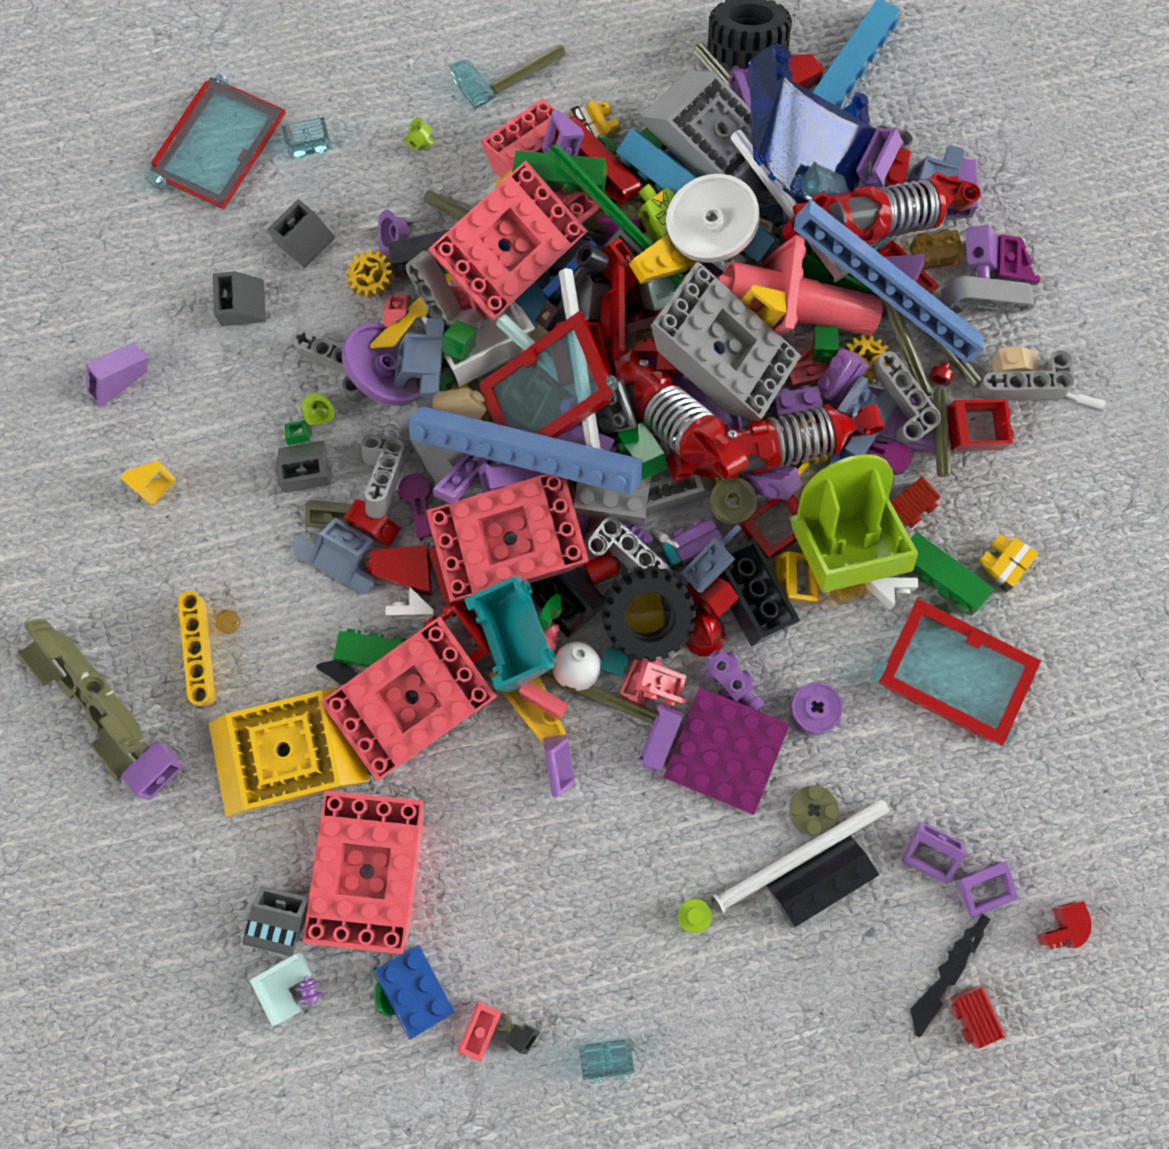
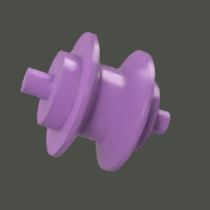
[295,975,323,1007]

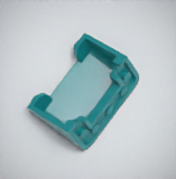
[464,576,556,692]

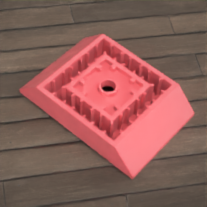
[481,98,613,223]
[428,161,587,321]
[426,474,589,603]
[320,617,497,781]
[302,790,423,954]

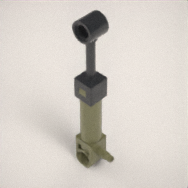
[493,243,609,412]

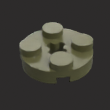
[708,478,757,526]
[789,785,840,835]

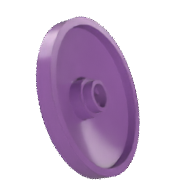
[342,323,419,406]

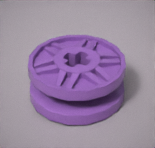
[789,682,843,735]

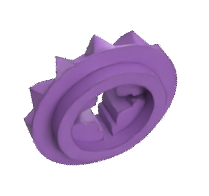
[622,523,654,545]

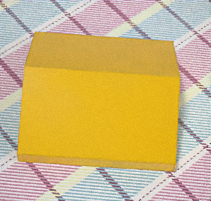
[626,593,665,633]

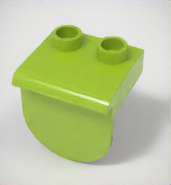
[790,454,918,593]

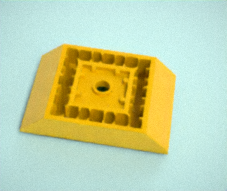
[208,689,370,818]

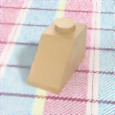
[991,346,1040,372]
[432,388,487,420]

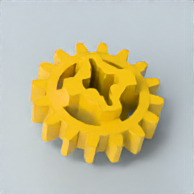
[345,249,395,299]
[845,335,888,385]

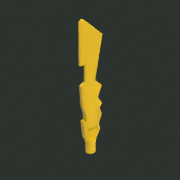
[370,273,455,349]

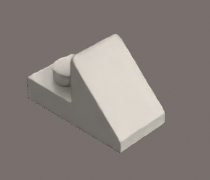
[865,578,918,610]
[385,588,436,620]

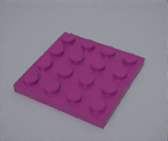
[663,687,790,815]

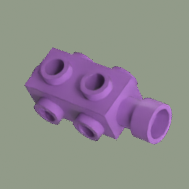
[705,650,765,710]

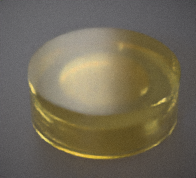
[215,609,240,634]

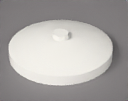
[666,174,760,263]

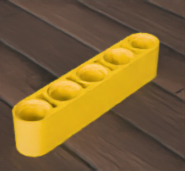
[178,591,216,708]

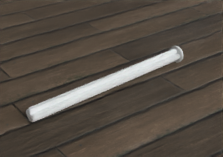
[731,129,849,282]
[559,268,603,450]
[713,800,889,913]

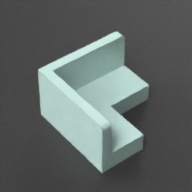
[638,272,682,311]
[250,953,313,1027]

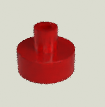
[929,362,954,386]

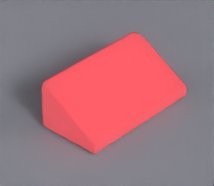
[383,295,411,327]
[618,658,663,707]
[519,682,568,720]
[457,1001,502,1062]

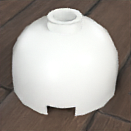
[552,641,601,691]

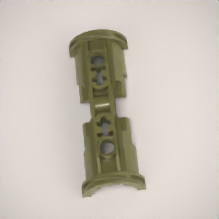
[17,619,149,781]

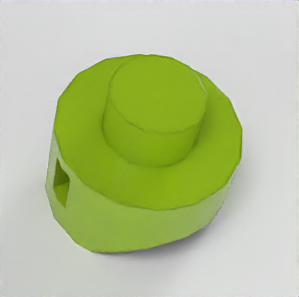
[402,117,434,151]
[300,393,335,425]
[677,899,712,934]

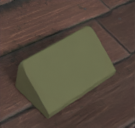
[305,500,352,528]

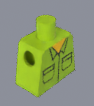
[637,184,675,243]

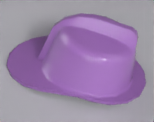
[378,210,409,263]

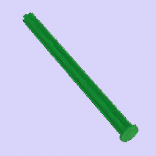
[548,144,687,289]

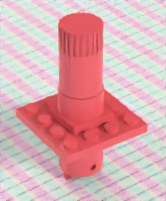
[717,235,883,336]

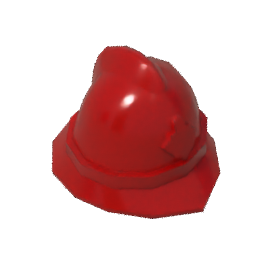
[685,609,726,657]

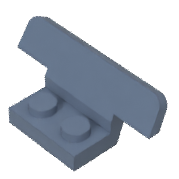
[908,145,965,224]
[394,318,445,397]
[837,376,897,456]
[293,518,377,594]
[681,524,742,593]

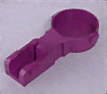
[842,438,912,475]
[398,473,433,541]

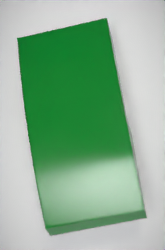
[537,594,562,630]

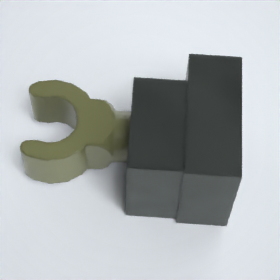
[759,204,784,242]
[495,1013,540,1055]

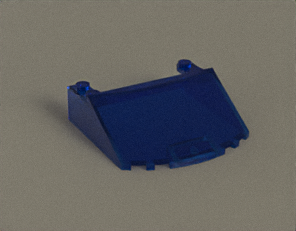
[749,42,876,203]

